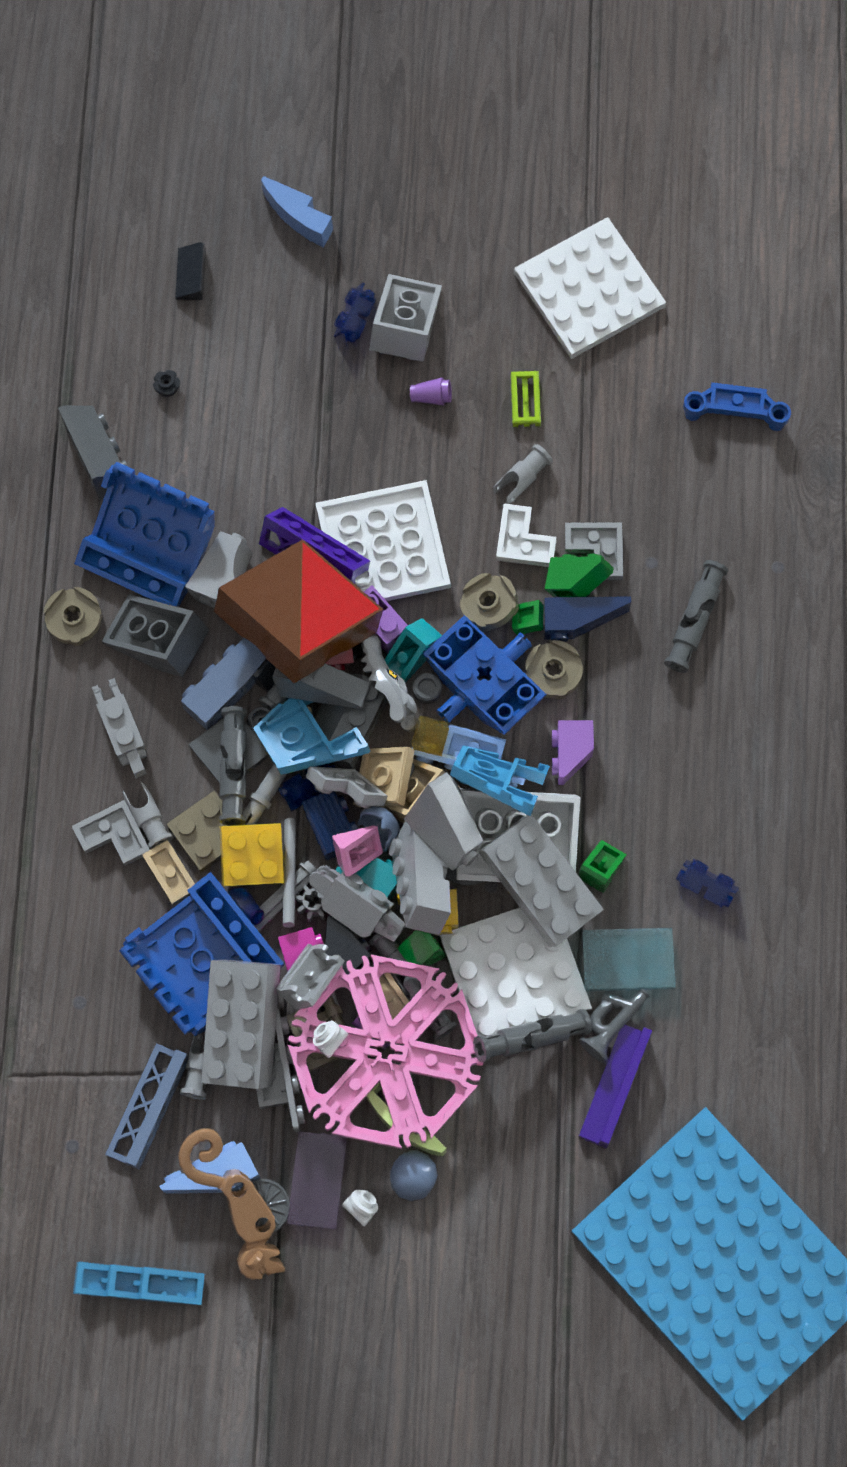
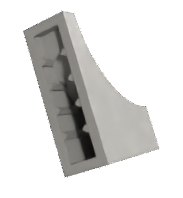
[185,531,253,608]

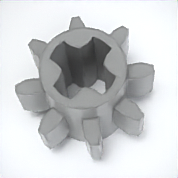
[296,885,324,922]

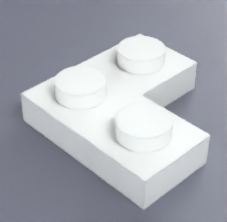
[496,504,556,567]

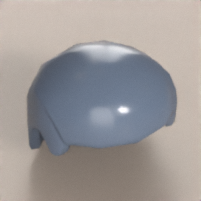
[357,806,400,852]
[390,1150,437,1201]

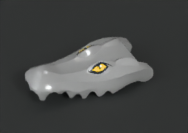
[361,635,417,732]

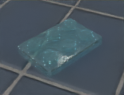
[582,928,676,991]

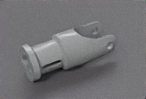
[493,444,553,504]
[123,782,173,850]
[180,1033,207,1100]

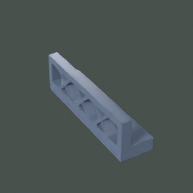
[105,1043,188,1170]

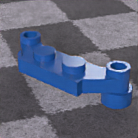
[683,382,791,431]

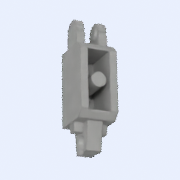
[92,678,147,778]
[308,865,405,942]

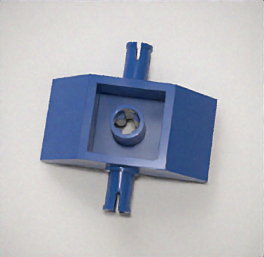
[423,615,546,735]

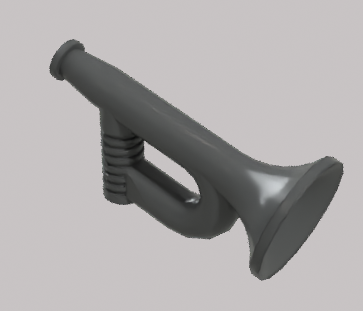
[579,988,650,1065]

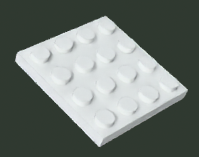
[514,217,666,359]
[316,480,451,601]
[440,908,592,1037]

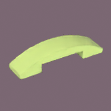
[366,1082,446,1156]

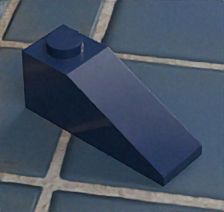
[544,596,631,642]

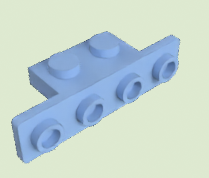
[412,724,526,787]

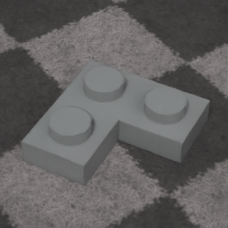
[565,523,623,580]
[306,766,388,808]
[72,800,150,866]

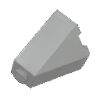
[404,772,483,871]

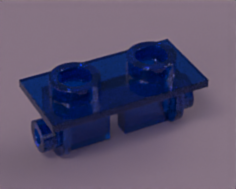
[333,282,376,342]
[278,763,335,812]
[676,859,739,908]

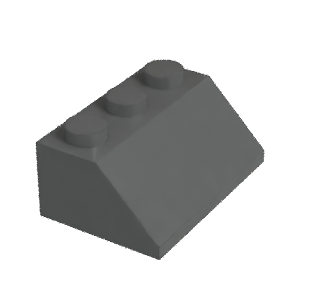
[58,405,128,500]
[315,673,388,769]

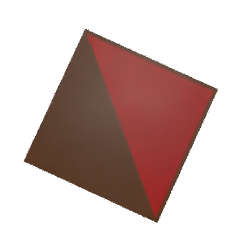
[214,539,383,684]

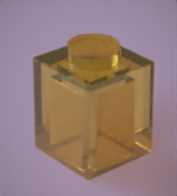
[411,715,449,757]

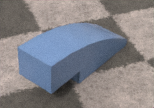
[261,176,333,247]

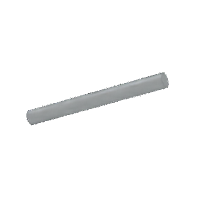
[283,818,296,928]

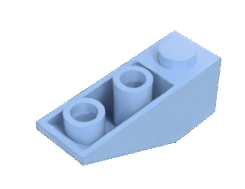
[160,1141,261,1193]

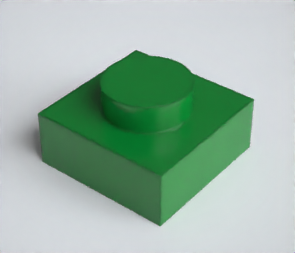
[512,600,544,635]

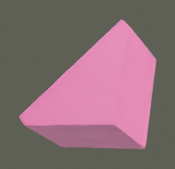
[332,826,383,876]

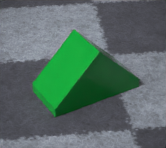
[578,840,627,893]
[397,930,447,966]

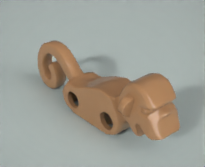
[178,1128,285,1280]

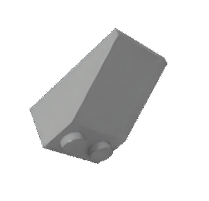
[369,274,442,362]

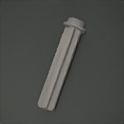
[248,861,317,932]

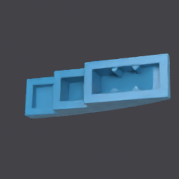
[73,1262,205,1305]

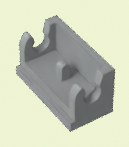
[275,944,344,1010]

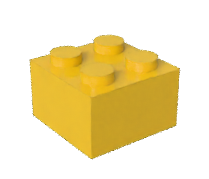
[219,823,284,886]

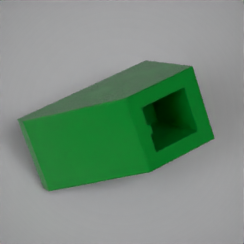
[545,554,614,597]

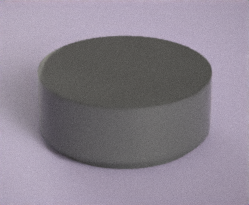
[413,673,442,703]

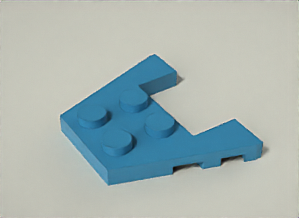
[253,698,371,775]
[450,745,550,816]

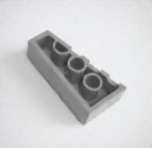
[389,822,451,935]

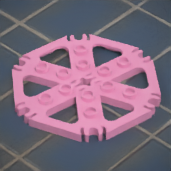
[288,954,484,1149]

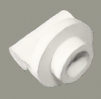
[313,1021,349,1058]
[342,1190,378,1226]

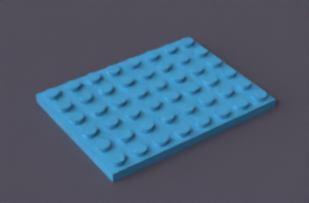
[571,1107,847,1421]

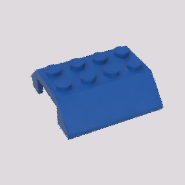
[74,462,215,607]
[119,872,284,1036]

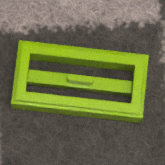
[511,371,541,427]

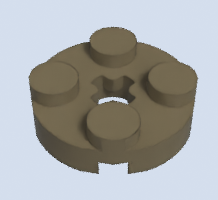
[460,573,519,632]
[44,587,103,646]
[525,640,583,700]

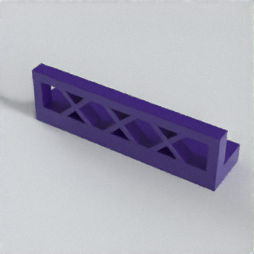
[259,507,371,584]
[579,1025,652,1149]

